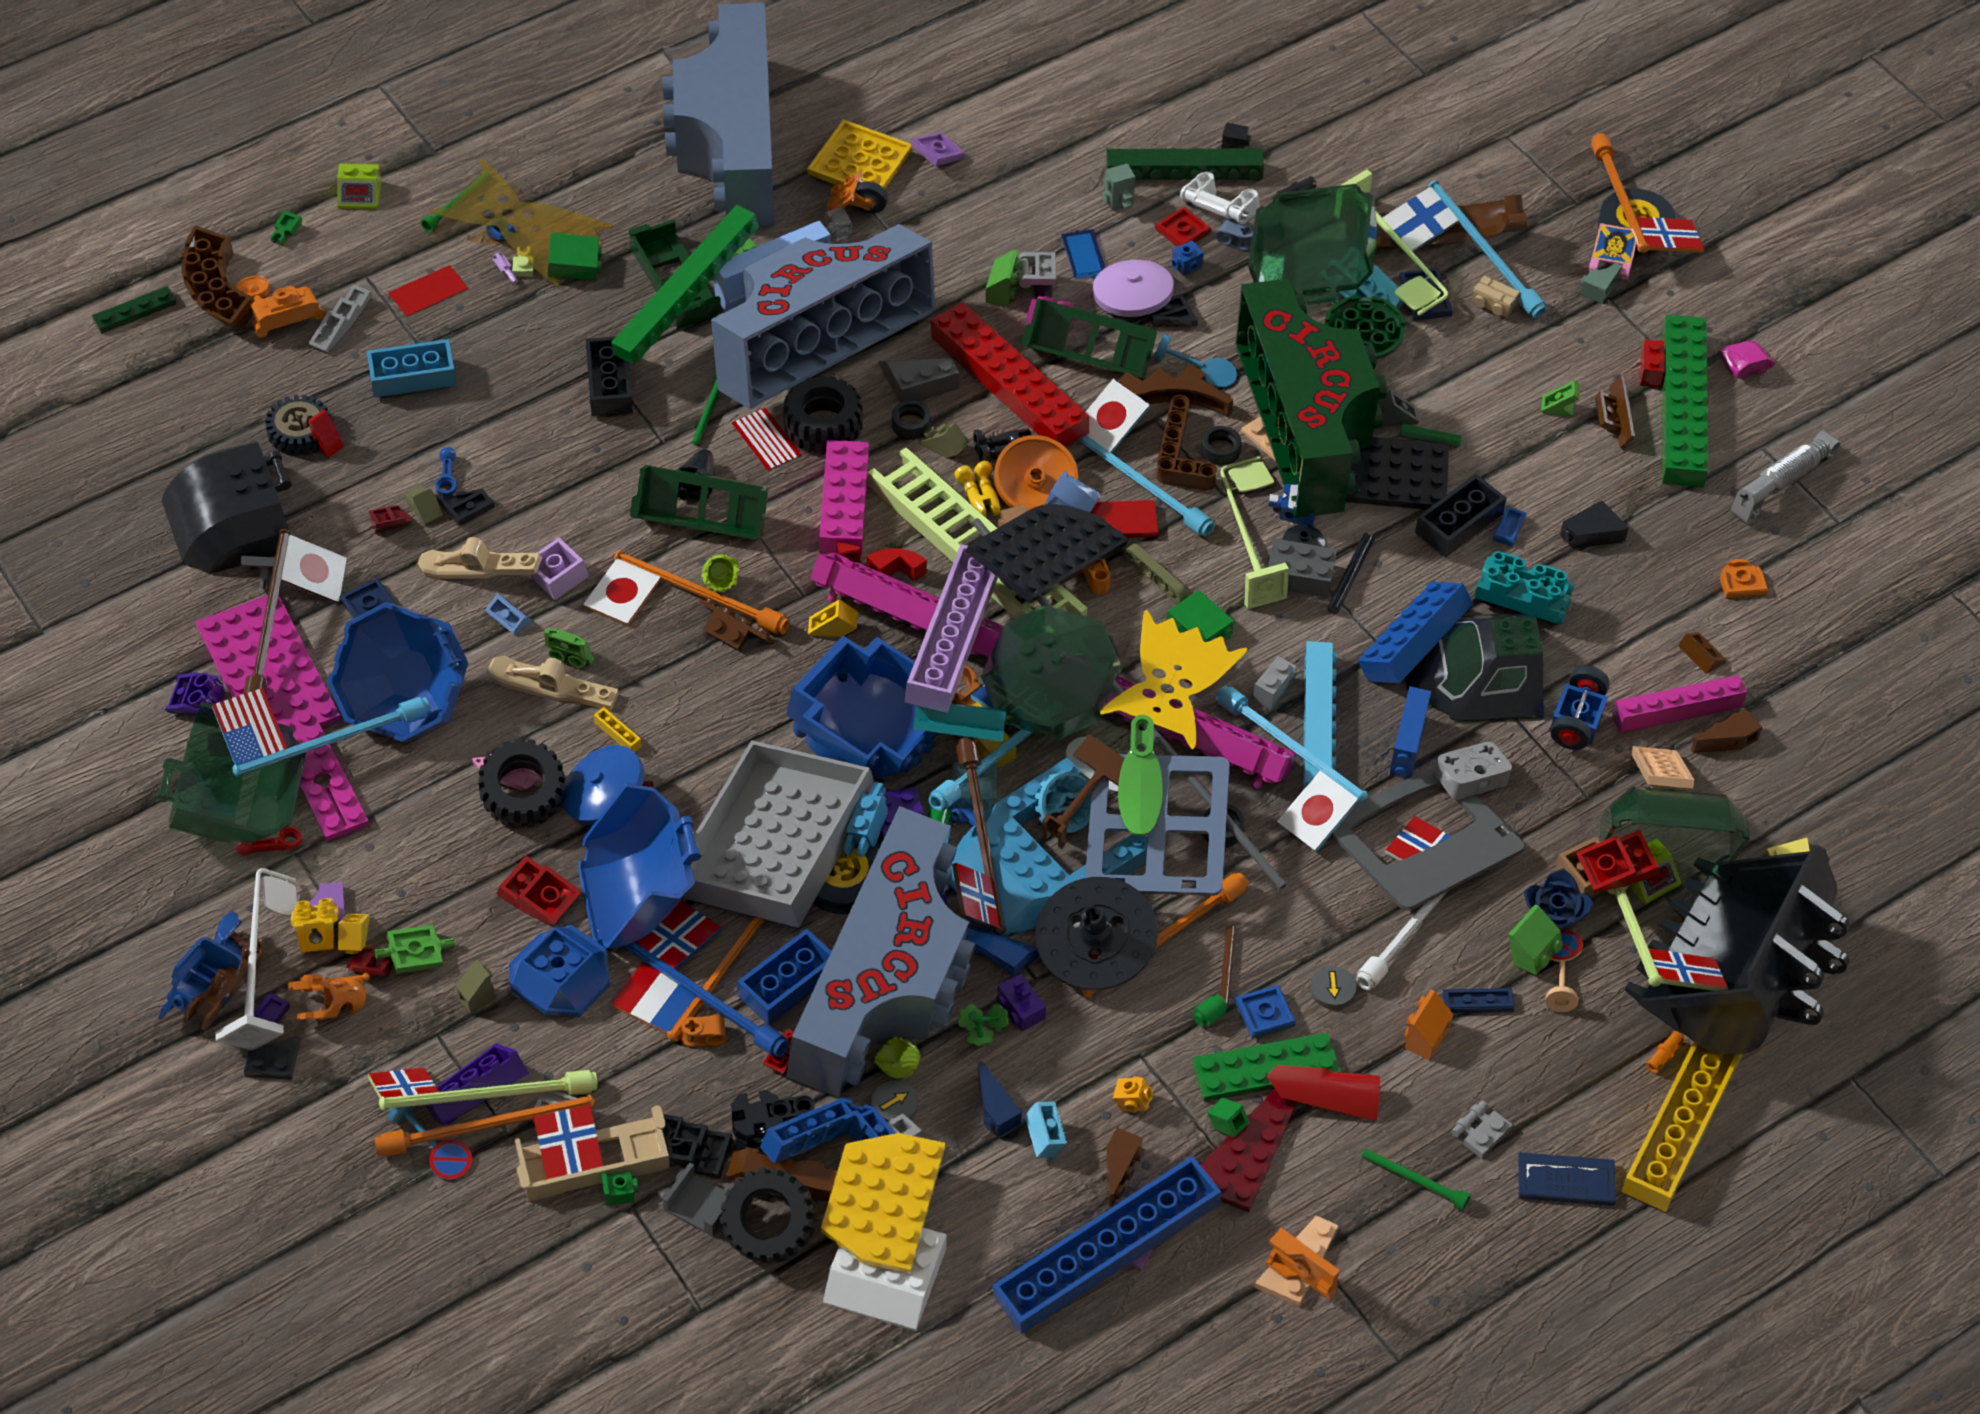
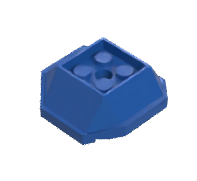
[509,925,610,1017]

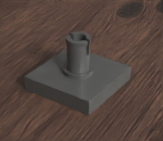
[241,556,275,590]

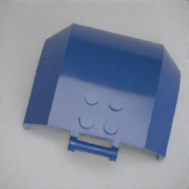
[578,783,701,949]

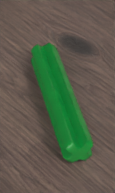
[1400,424,1462,447]

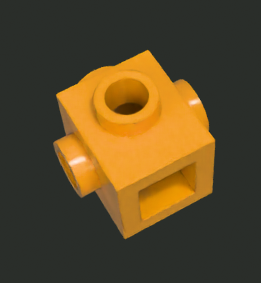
[1113,1077,1153,1112]

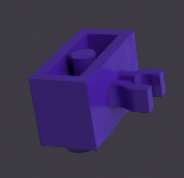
[996,973,1046,1031]

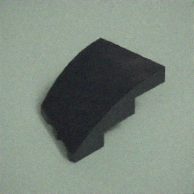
[663,1114,733,1179]

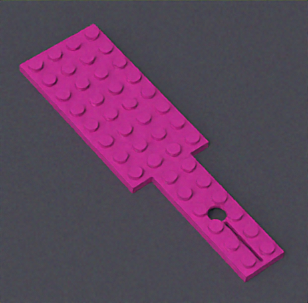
[195,595,369,842]

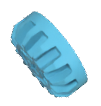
[1035,772,1092,833]

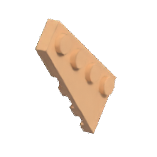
[1254,1216,1338,1307]

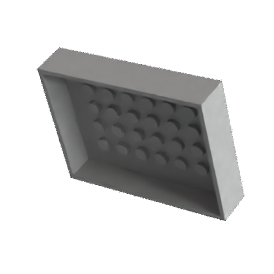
[684,740,874,928]

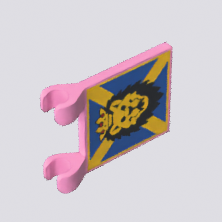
[1589,224,1637,280]

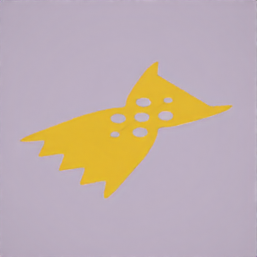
[1100,610,1247,749]

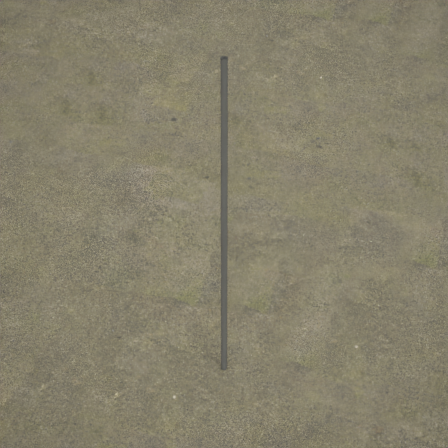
[972,518,1287,890]

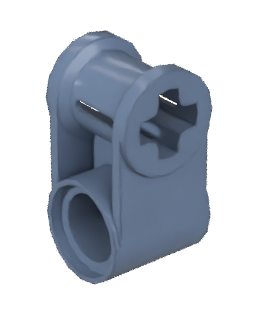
[1216,219,1255,252]

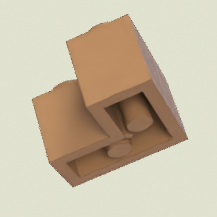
[1555,837,1600,898]

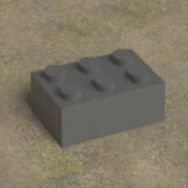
[1268,538,1337,598]

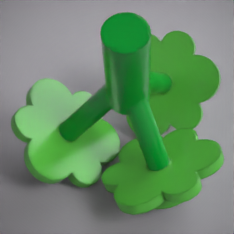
[958,1004,1009,1047]

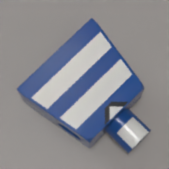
[1268,484,1314,526]

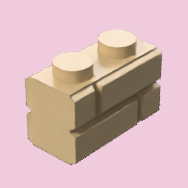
[1471,276,1520,318]

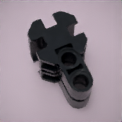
[731,1090,815,1151]

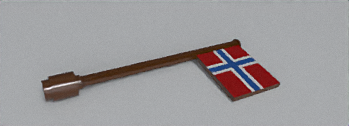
[952,737,1007,935]

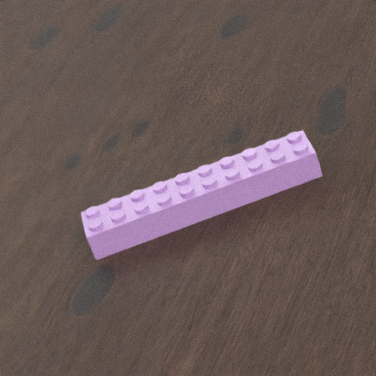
[904,544,998,713]

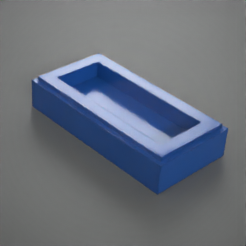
[1493,506,1527,547]

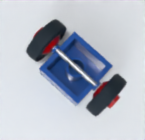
[1550,666,1610,750]

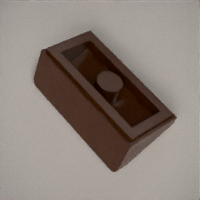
[1678,632,1726,673]

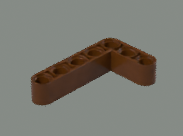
[1156,395,1217,490]

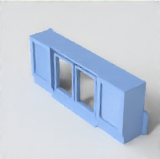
[711,221,831,311]

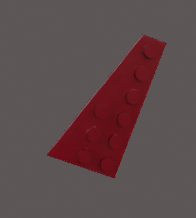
[1200,1089,1298,1212]

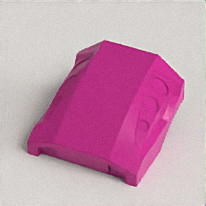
[1718,341,1775,379]

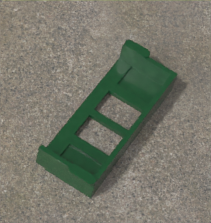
[629,219,722,329]
[1022,298,1157,378]
[630,465,769,540]

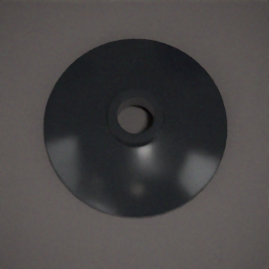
[1283,524,1325,547]

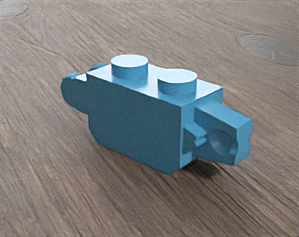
[844,782,888,857]

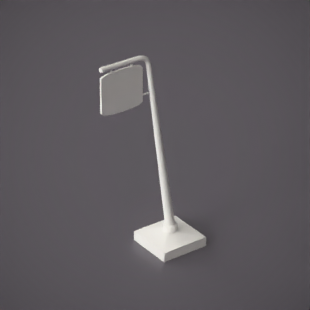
[215,868,297,1050]

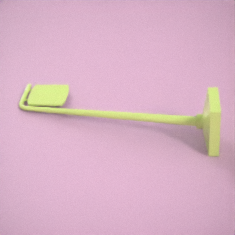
[1334,169,1448,315]
[1220,456,1289,609]

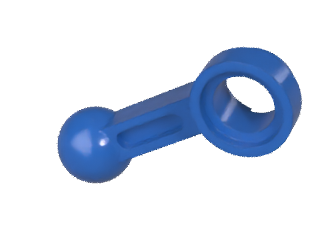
[435,447,457,497]

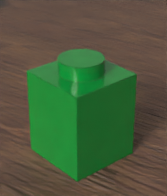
[1207,1097,1250,1138]

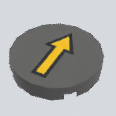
[1310,966,1357,1009]
[872,1080,918,1122]

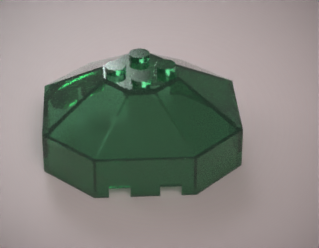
[981,605,1123,740]

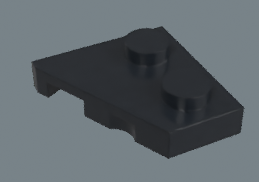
[1148,294,1198,326]
[436,489,495,526]
[244,1036,300,1080]

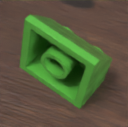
[1508,905,1563,975]

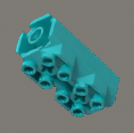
[1475,551,1575,625]

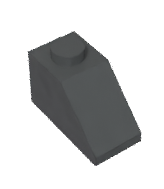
[1378,390,1420,426]

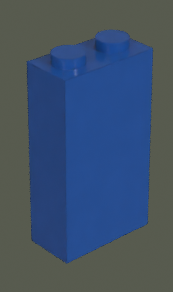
[1390,686,1431,778]

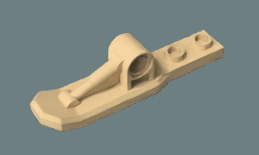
[417,537,542,579]
[488,655,619,711]

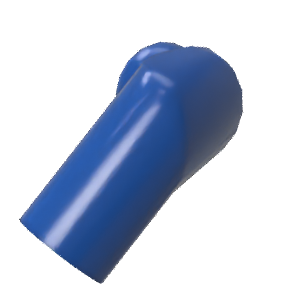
[951,808,976,826]

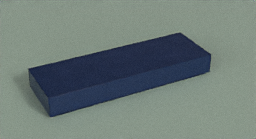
[1442,988,1515,1013]

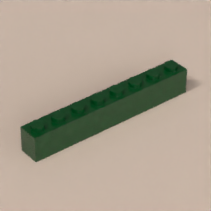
[1106,149,1264,179]

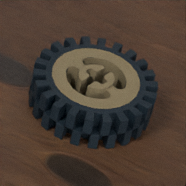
[265,394,331,456]

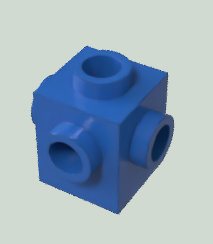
[1171,241,1204,276]

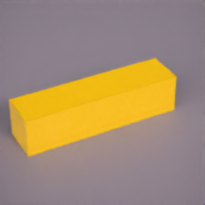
[594,707,642,752]

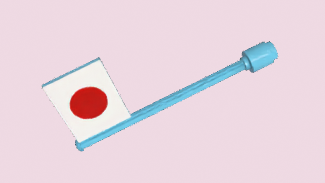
[1078,379,1215,537]
[1216,686,1368,852]

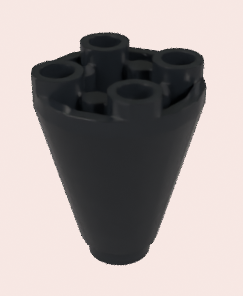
[677,449,714,502]

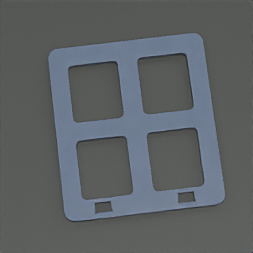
[1085,754,1229,896]

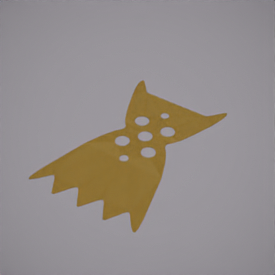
[430,158,613,287]

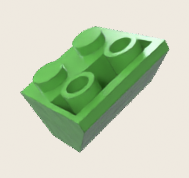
[985,249,1021,307]

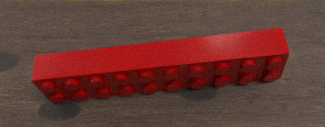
[930,302,1089,447]

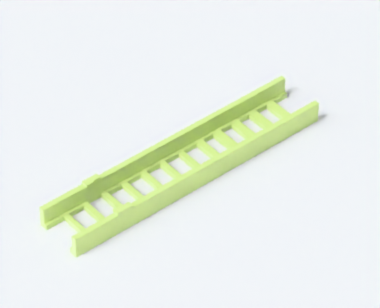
[868,448,1087,646]

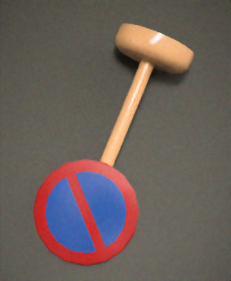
[1545,930,1583,1013]

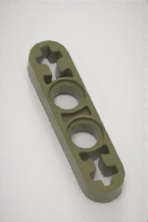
[1124,543,1188,604]

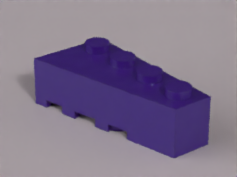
[425,1043,529,1125]

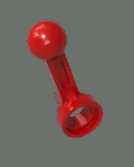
[235,827,302,856]

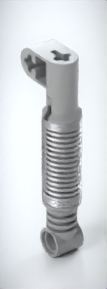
[1731,430,1841,524]

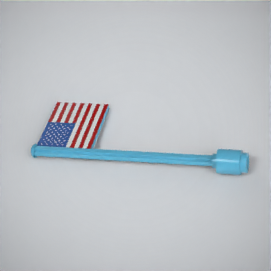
[212,688,431,777]

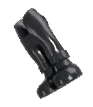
[973,429,1032,462]

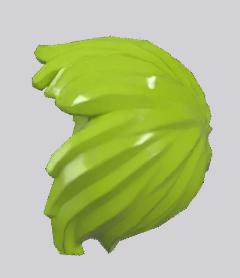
[701,554,739,593]
[874,1036,920,1079]

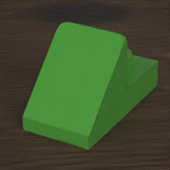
[1541,380,1580,416]

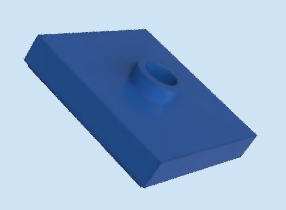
[1235,985,1296,1039]

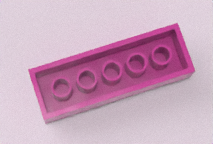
[819,440,869,555]

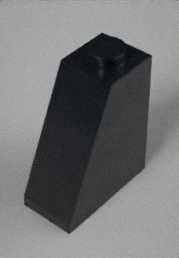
[1560,500,1629,549]

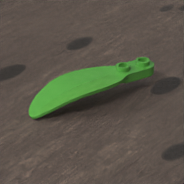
[1118,715,1163,836]

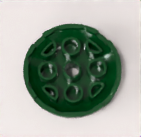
[1324,295,1405,360]

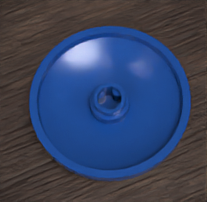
[562,745,644,825]

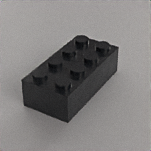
[585,336,633,417]
[1415,474,1507,557]

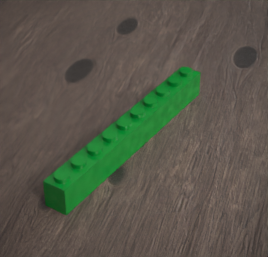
[611,204,759,365]

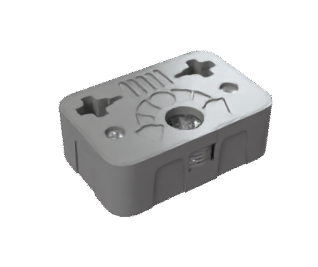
[1434,742,1512,800]

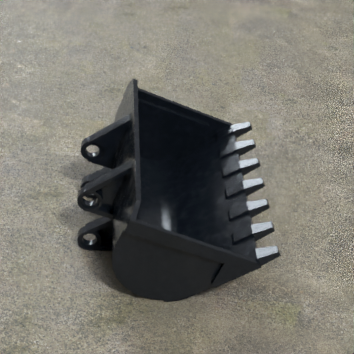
[1624,845,1850,1055]

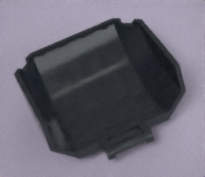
[162,441,292,574]

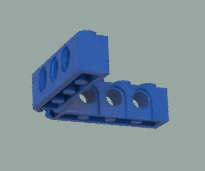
[760,1098,896,1164]

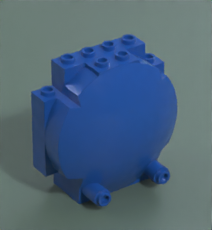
[786,636,938,777]

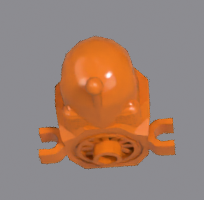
[288,973,370,1021]

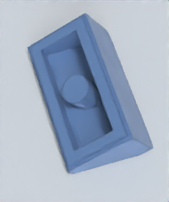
[485,594,533,635]

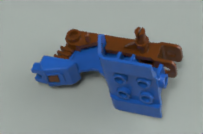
[158,911,264,1031]

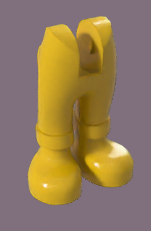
[954,461,1001,518]

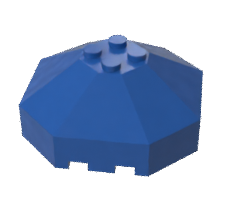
[327,603,469,742]

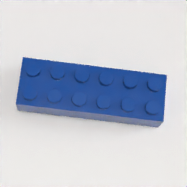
[1358,581,1473,683]

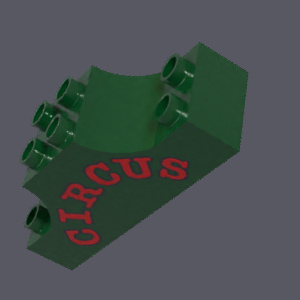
[1235,279,1387,518]

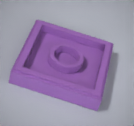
[911,132,965,166]

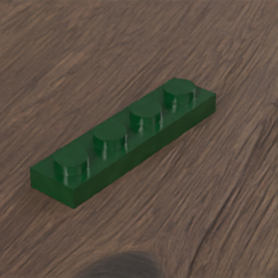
[92,286,177,334]

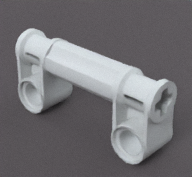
[1180,172,1260,224]

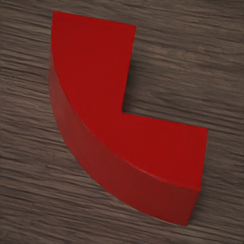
[867,548,927,581]

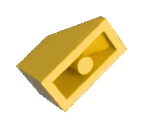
[808,599,858,637]
[338,914,370,954]

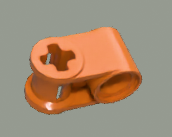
[1082,558,1110,595]
[681,1015,727,1047]

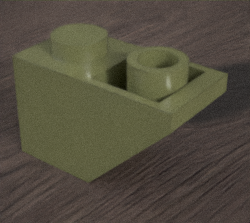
[920,423,970,458]
[456,959,495,1014]

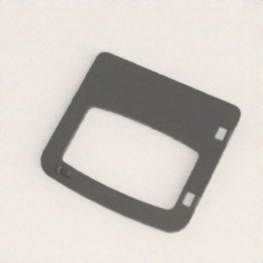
[1331,768,1524,910]

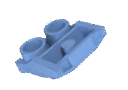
[1045,471,1101,513]

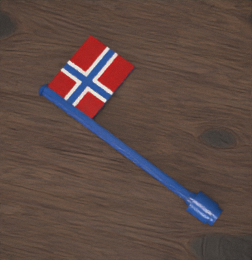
[625,901,789,1057]

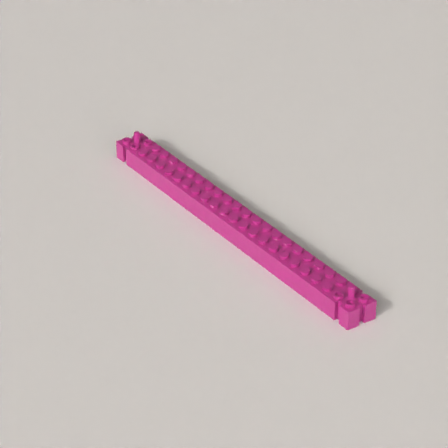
[810,553,1297,789]

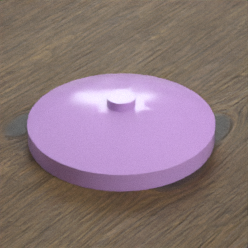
[1093,260,1174,317]

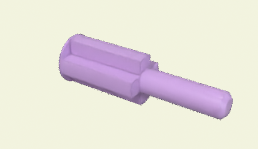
[492,252,518,284]

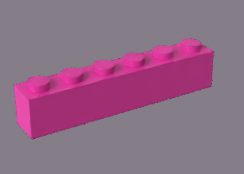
[1612,675,1747,733]

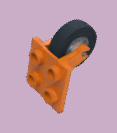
[825,171,888,218]

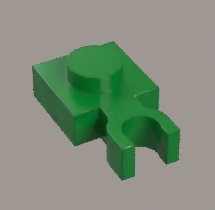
[270,211,303,246]

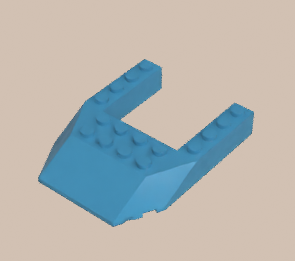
[948,758,1148,936]

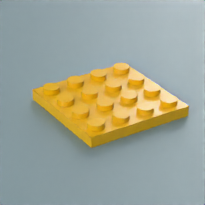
[807,120,913,200]

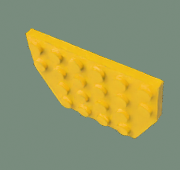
[821,1133,945,1274]

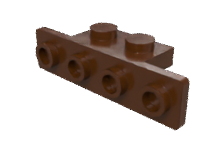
[1595,375,1635,449]
[697,597,775,651]

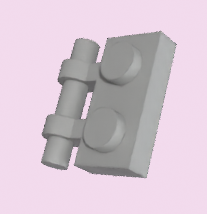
[1451,1101,1513,1159]

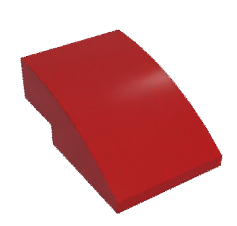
[1576,829,1660,892]
[497,855,582,925]

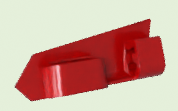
[1267,1065,1380,1121]

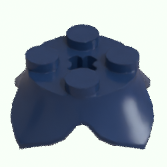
[1524,868,1594,930]

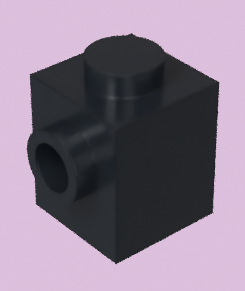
[1221,122,1251,149]

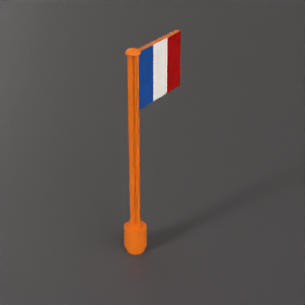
[611,917,765,1042]

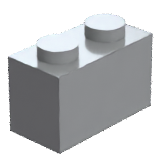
[1253,656,1296,710]

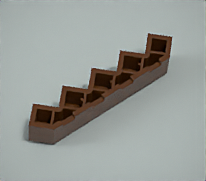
[726,1147,838,1202]

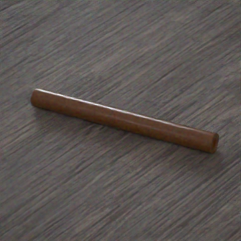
[1220,926,1235,1006]

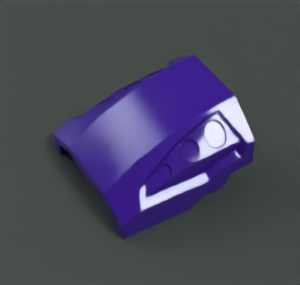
[165,672,225,715]

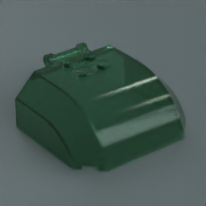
[1248,184,1377,305]
[155,702,306,843]
[1599,786,1750,861]

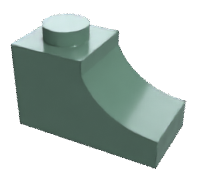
[1580,262,1622,304]

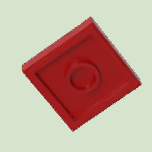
[1155,206,1211,247]

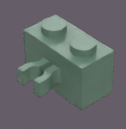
[1102,164,1135,211]

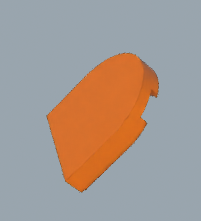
[1720,559,1768,598]

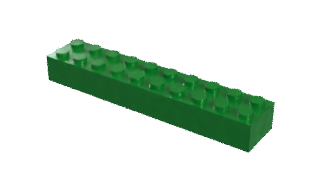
[1662,314,1708,488]

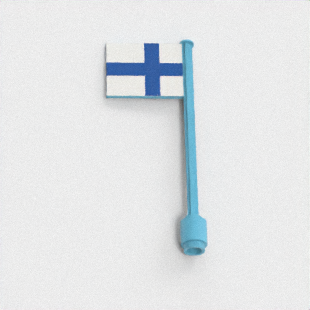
[1383,180,1547,318]

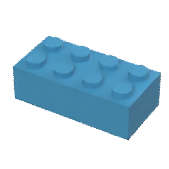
[367,339,456,398]

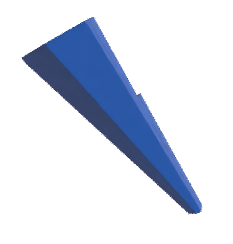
[966,924,1039,976]

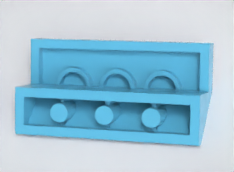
[1322,247,1403,309]

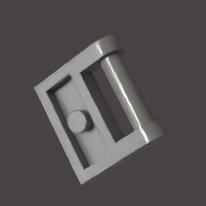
[1019,252,1056,288]

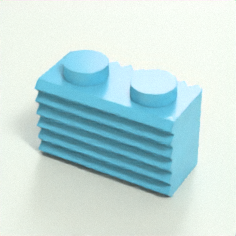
[1025,1102,1067,1158]

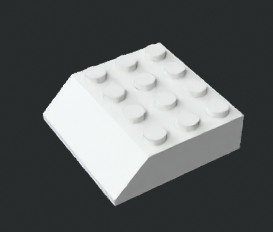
[823,1228,947,1332]

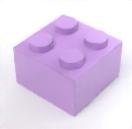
[530,538,589,600]

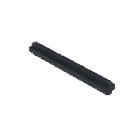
[1328,533,1374,614]

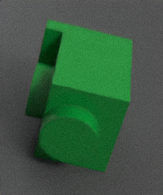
[602,1171,638,1206]

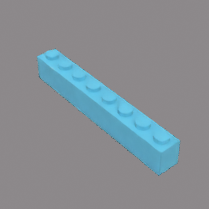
[1303,641,1337,790]

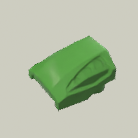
[544,629,594,668]

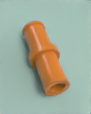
[1645,1031,1685,1073]

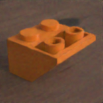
[1404,989,1453,1060]

